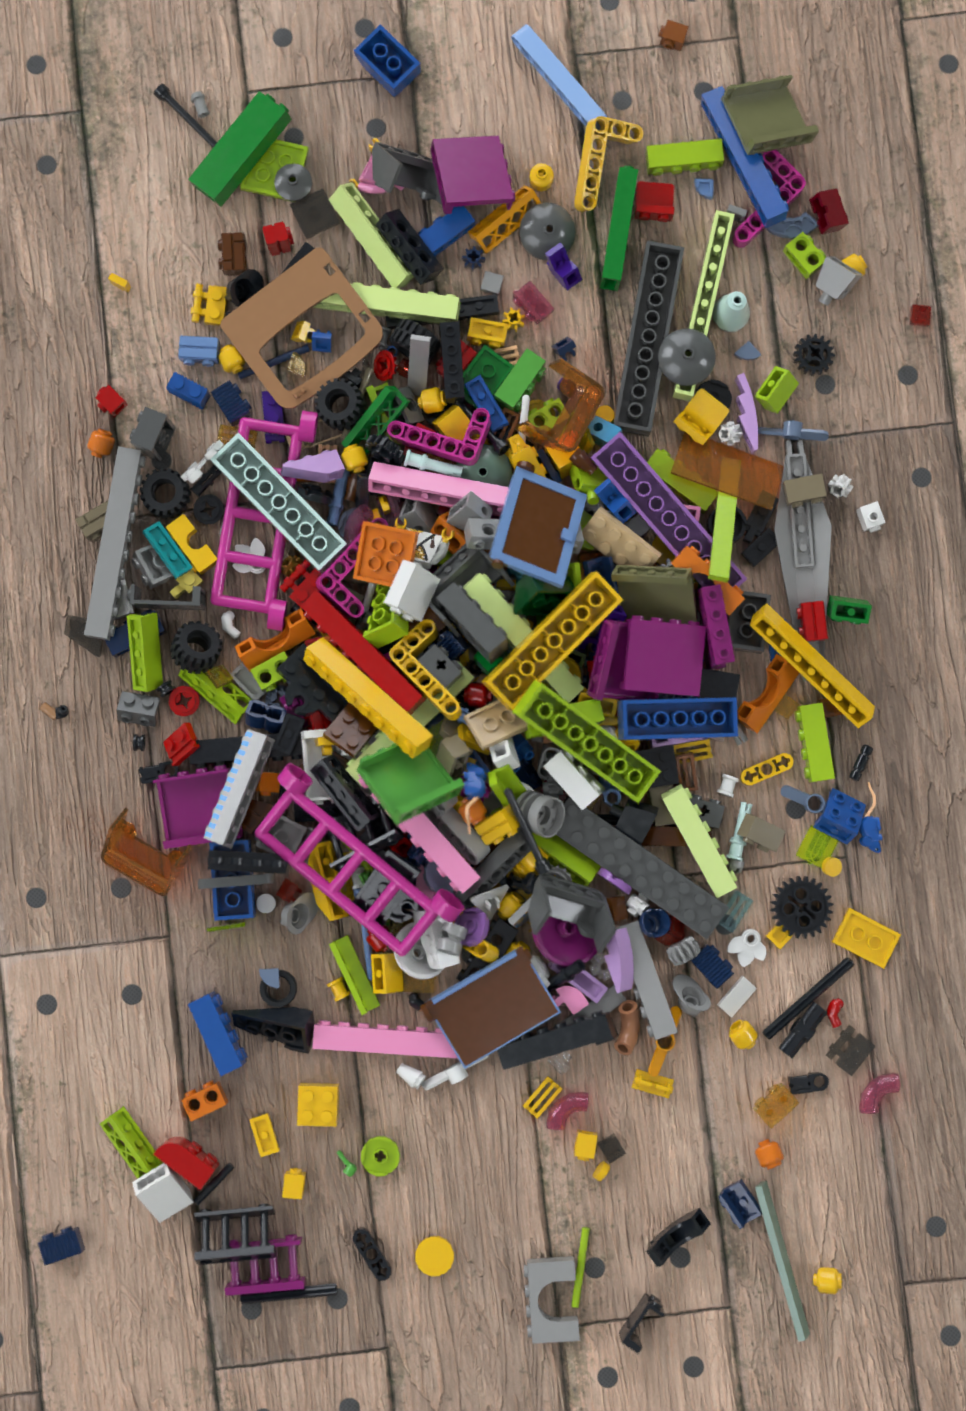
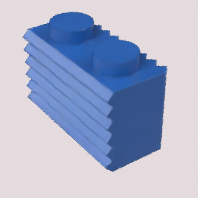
[166,372,211,410]

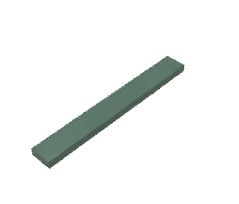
[755,1181,810,1342]

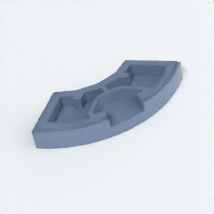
[766,212,818,239]

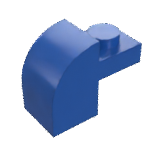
[594,478,637,524]

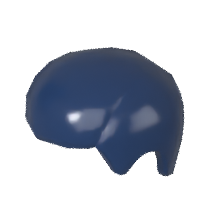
[639,908,671,938]

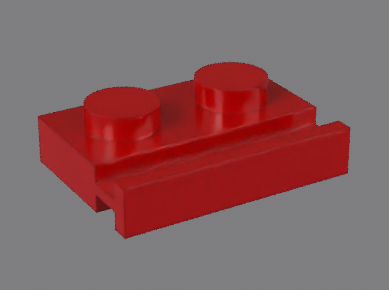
[163,722,200,766]

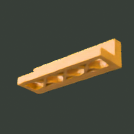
[468,185,541,254]

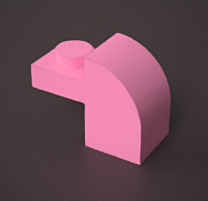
[551,984,589,1015]

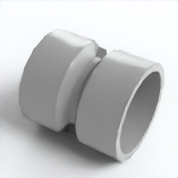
[435,922,468,956]

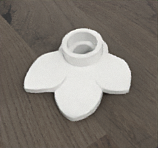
[232,538,266,574]
[727,929,766,967]

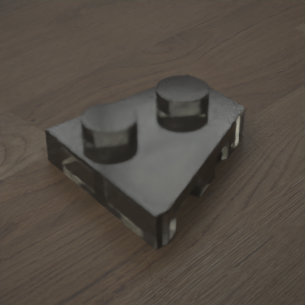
[64,615,103,657]

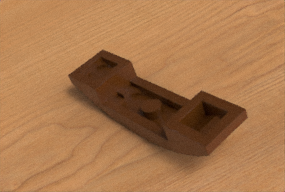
[641,827,712,846]

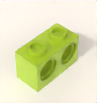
[782,232,826,280]
[527,398,571,439]
[251,651,288,693]

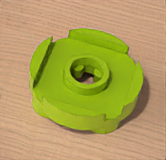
[361,1136,400,1176]

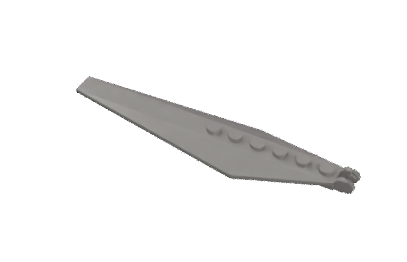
[774,439,832,682]

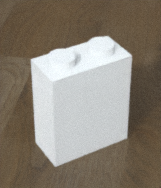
[384,560,440,622]
[132,1163,193,1223]

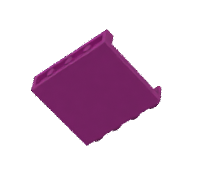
[430,135,515,214]
[695,584,735,670]
[619,615,706,697]
[587,619,659,700]
[153,765,243,849]

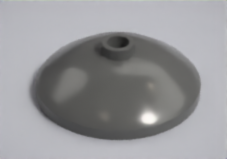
[519,203,576,260]
[658,329,716,386]

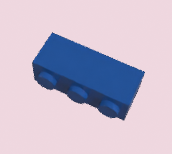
[418,206,476,257]

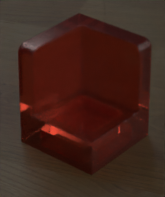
[654,915,684,946]

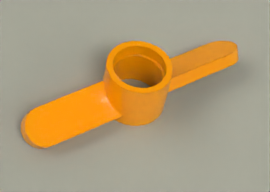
[648,1006,682,1077]

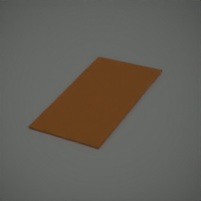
[671,432,784,510]

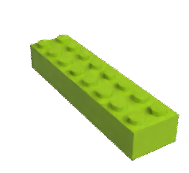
[512,680,661,803]

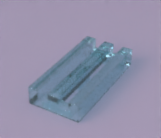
[718,890,753,933]

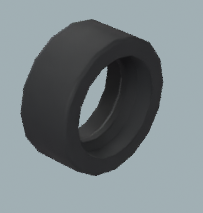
[260,970,297,1007]

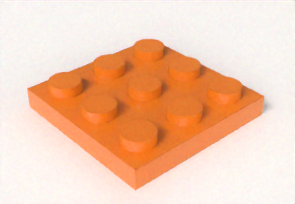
[353,521,419,587]

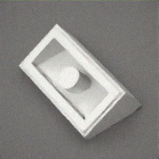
[717,976,757,1018]

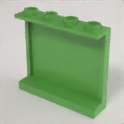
[357,743,465,825]

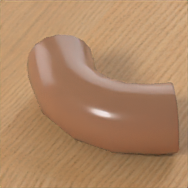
[614,1000,640,1055]

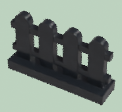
[207,850,288,874]

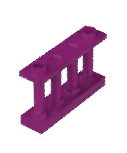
[225,1234,306,1296]

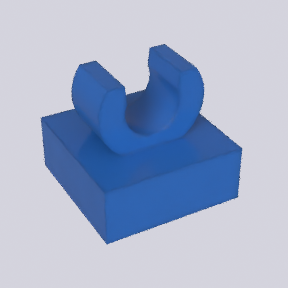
[312,330,332,353]

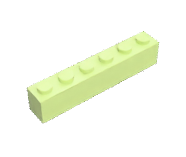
[329,182,414,288]
[661,784,738,898]

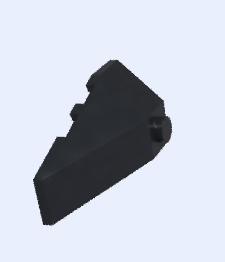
[232,1007,315,1054]

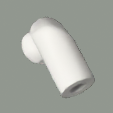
[221,611,241,639]

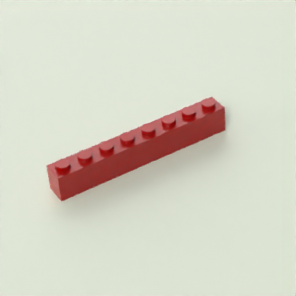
[300,590,427,715]

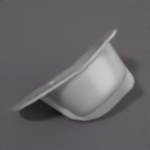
[280,892,319,935]
[672,974,711,1017]

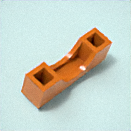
[670,546,745,616]
[235,608,316,672]
[737,654,799,734]

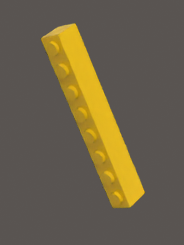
[750,603,875,729]
[303,637,433,759]

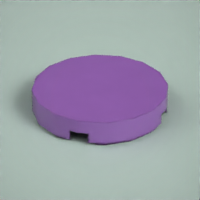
[597,868,632,895]
[454,907,489,947]

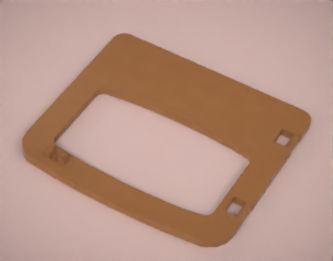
[220,247,383,409]

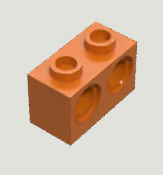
[430,511,466,555]
[181,1080,229,1122]

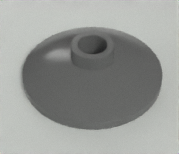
[274,164,312,201]

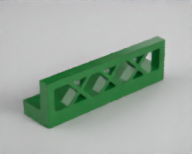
[341,386,410,456]

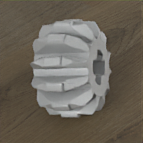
[666,936,701,966]

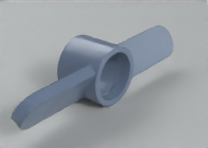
[758,421,829,441]
[781,785,827,813]

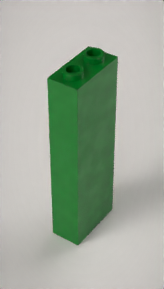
[188,91,292,207]
[600,166,638,292]

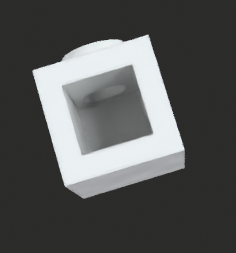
[856,501,886,533]

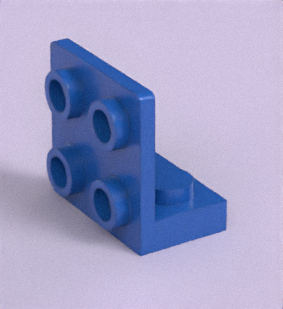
[813,788,866,844]

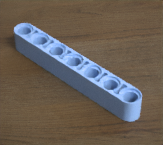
[511,24,607,130]

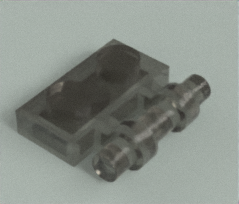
[826,1025,875,1076]

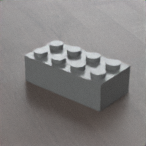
[436,582,508,664]

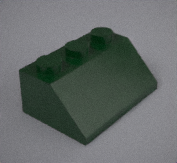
[513,574,575,616]

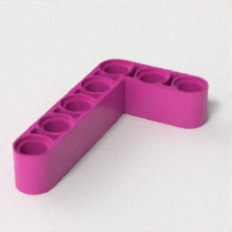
[732,150,806,248]
[387,408,491,466]
[316,518,388,619]

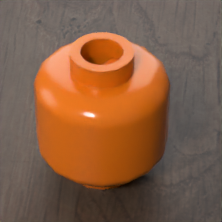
[87,428,115,458]
[458,798,487,826]
[755,1139,784,1170]

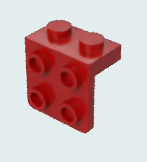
[634,181,674,222]

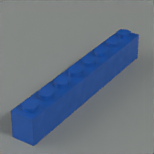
[701,86,789,229]

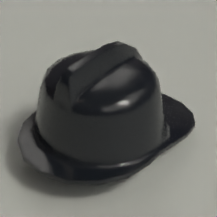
[225,269,264,307]

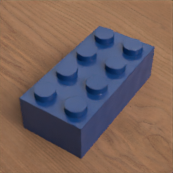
[209,840,256,921]
[188,991,248,1076]

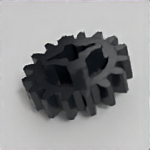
[793,334,835,376]
[365,434,406,466]

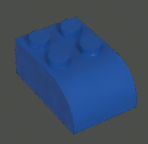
[354,24,421,98]

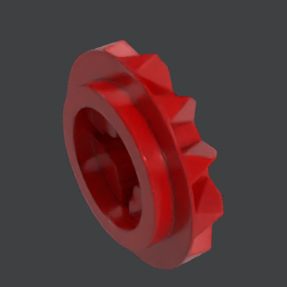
[373,350,398,381]
[169,686,200,717]

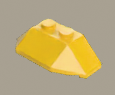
[308,841,355,921]

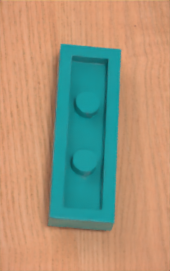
[142,521,193,579]

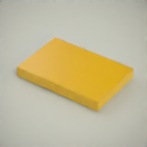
[831,908,901,969]

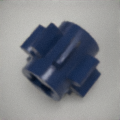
[462,246,485,272]
[406,844,429,867]

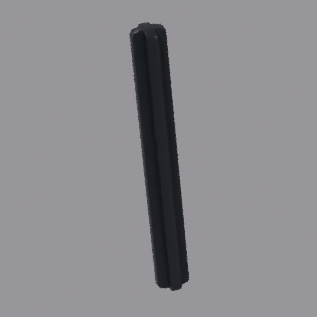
[240,1283,338,1304]

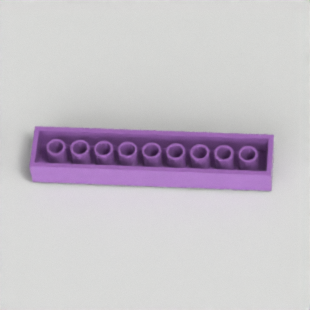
[591,432,747,587]

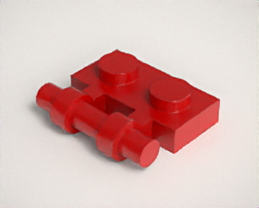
[279,559,329,607]

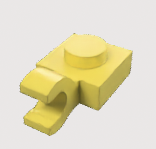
[170,570,204,599]

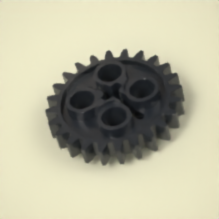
[770,876,834,939]

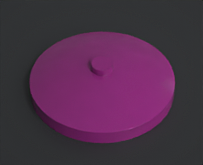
[532,916,597,966]

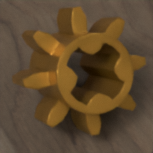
[281,555,303,577]

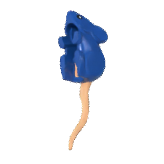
[464,762,487,835]
[859,782,883,853]

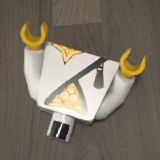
[395,517,455,569]

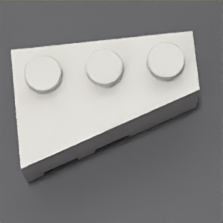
[543,749,606,810]
[410,907,460,969]

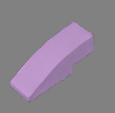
[604,928,634,993]
[547,962,608,1004]

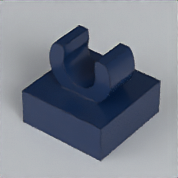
[551,337,576,362]

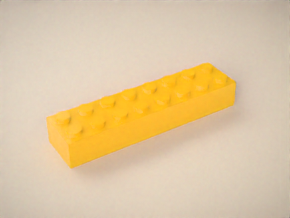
[481,571,623,710]

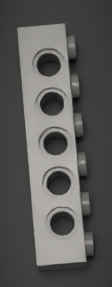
[464,518,584,554]

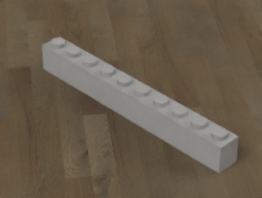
[84,446,146,641]

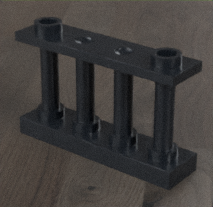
[324,797,405,872]
[194,1204,276,1265]

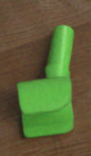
[336,1150,357,1177]

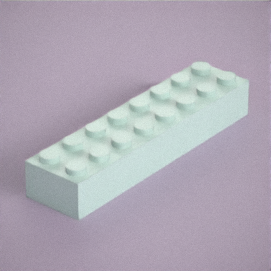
[210,433,347,573]

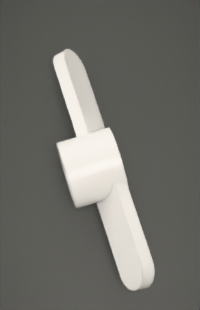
[422,1055,489,1090]

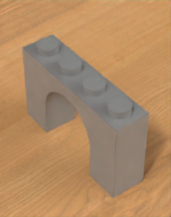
[523,1256,580,1344]

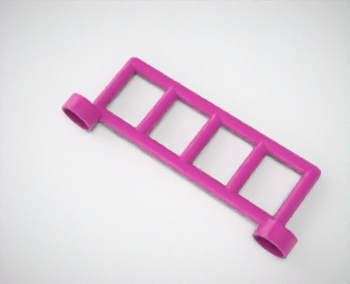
[210,410,318,631]
[255,764,464,957]

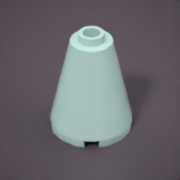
[712,291,750,332]

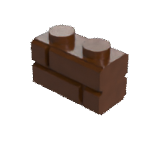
[218,232,247,276]

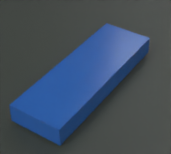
[464,375,509,434]

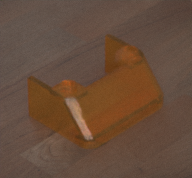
[515,358,605,453]
[101,808,192,896]

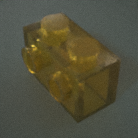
[752,1083,800,1129]

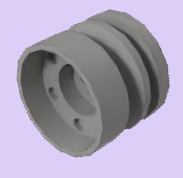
[517,791,565,838]

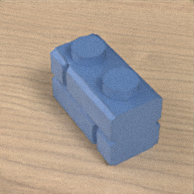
[178,336,220,367]

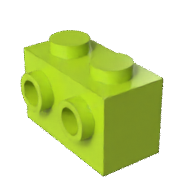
[754,366,799,414]

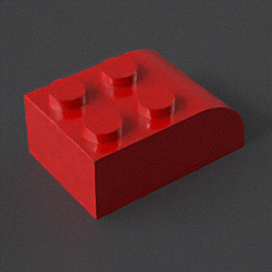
[153,1137,220,1190]

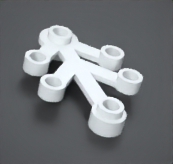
[180,440,224,484]

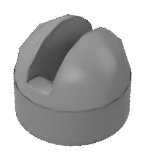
[728,859,745,874]

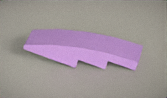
[735,373,758,454]

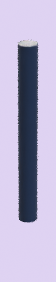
[237,344,310,380]

